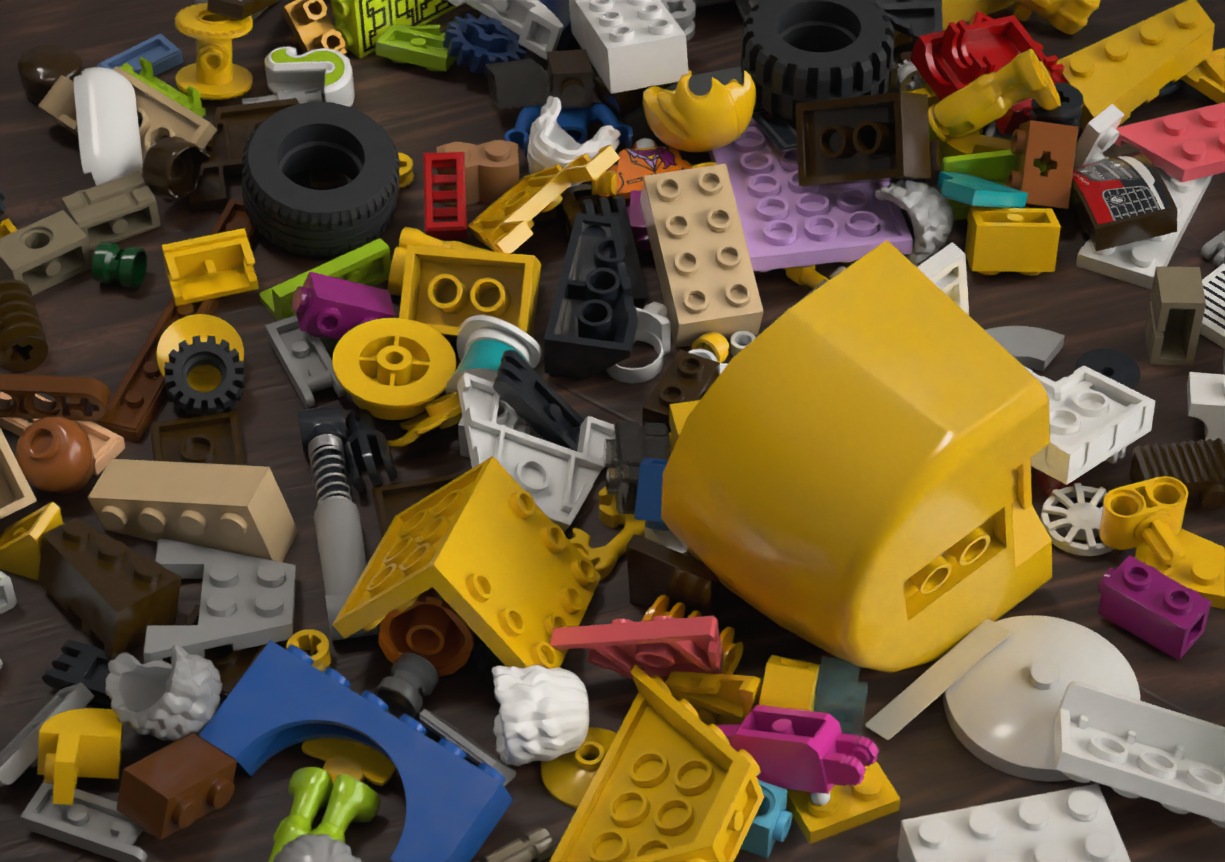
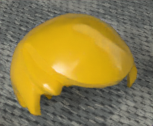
[643,70,756,153]

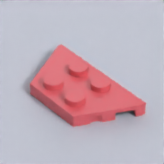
[1114,102,1225,182]
[550,615,724,681]

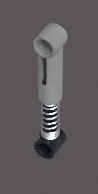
[297,404,379,641]

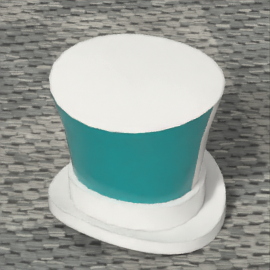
[446,315,542,402]

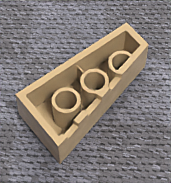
[88,459,299,562]

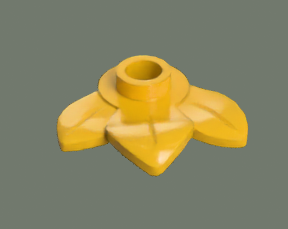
[388,392,462,448]
[302,738,397,786]

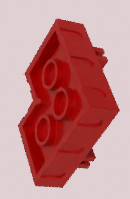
[909,15,1067,135]

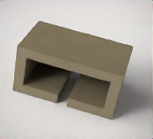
[1144,266,1206,366]

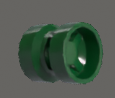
[92,241,147,289]

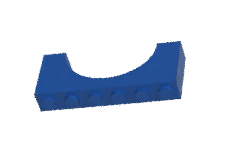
[199,640,514,862]

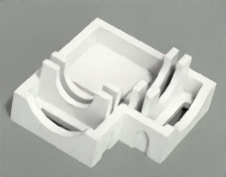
[1024,365,1155,485]

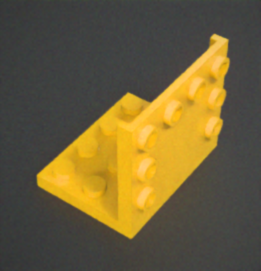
[332,456,601,669]

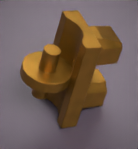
[280,0,347,54]

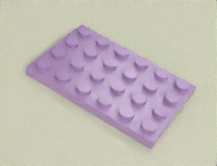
[708,118,913,272]

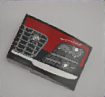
[1070,151,1177,252]

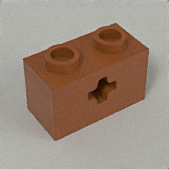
[1006,120,1078,212]

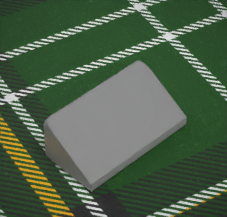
[419,709,516,786]

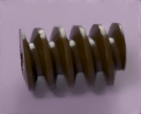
[0,279,48,372]

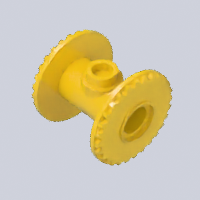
[175,3,253,100]

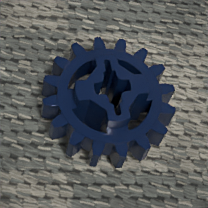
[443,14,527,77]

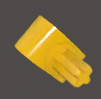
[1099,476,1188,568]

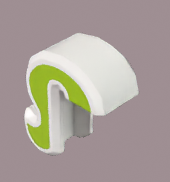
[264,47,355,107]

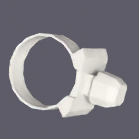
[606,302,671,384]

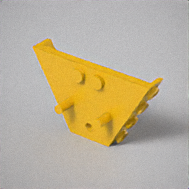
[549,665,764,862]

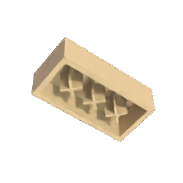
[640,164,764,348]

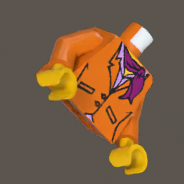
[591,138,717,206]

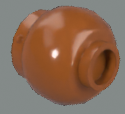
[15,417,96,494]

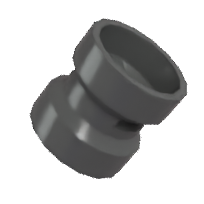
[374,652,440,719]

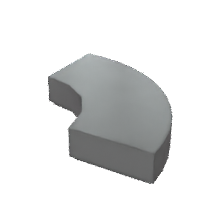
[985,326,1065,371]

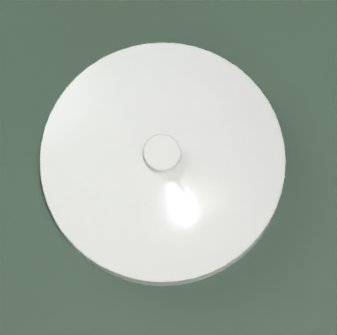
[943,615,1140,781]

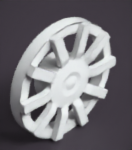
[1040,483,1113,556]

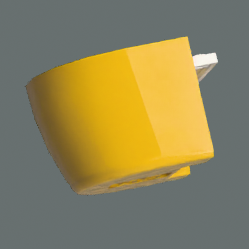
[661,240,1052,673]

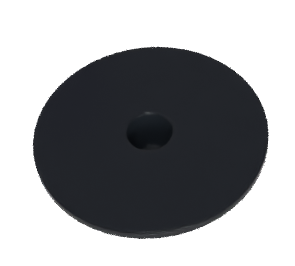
[1074,349,1140,390]

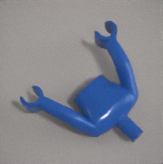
[505,101,633,156]

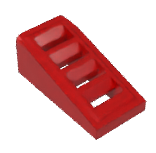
[423,152,468,241]

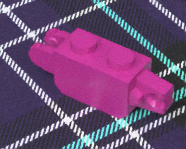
[716,705,879,794]

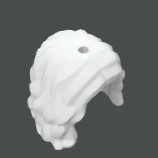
[527,96,621,187]
[492,665,589,766]

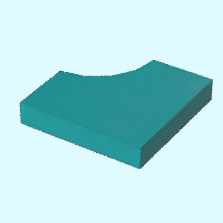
[936,172,1028,208]

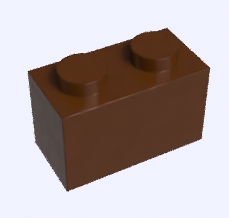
[116,733,237,840]

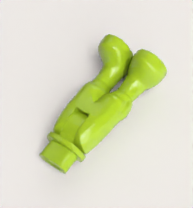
[268,767,381,862]

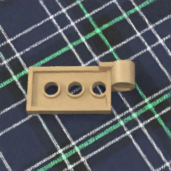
[37,66,217,178]

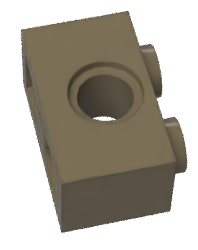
[0,210,92,296]

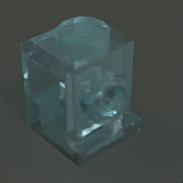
[814,656,868,737]

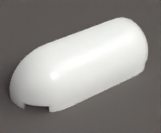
[74,67,143,186]

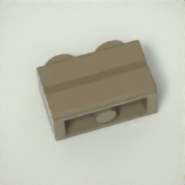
[61,172,161,251]

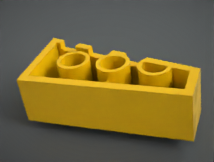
[1056,0,1215,131]

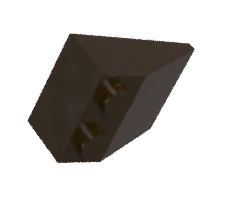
[795,92,931,186]

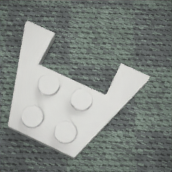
[457,372,624,532]

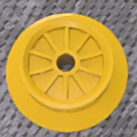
[332,318,456,420]

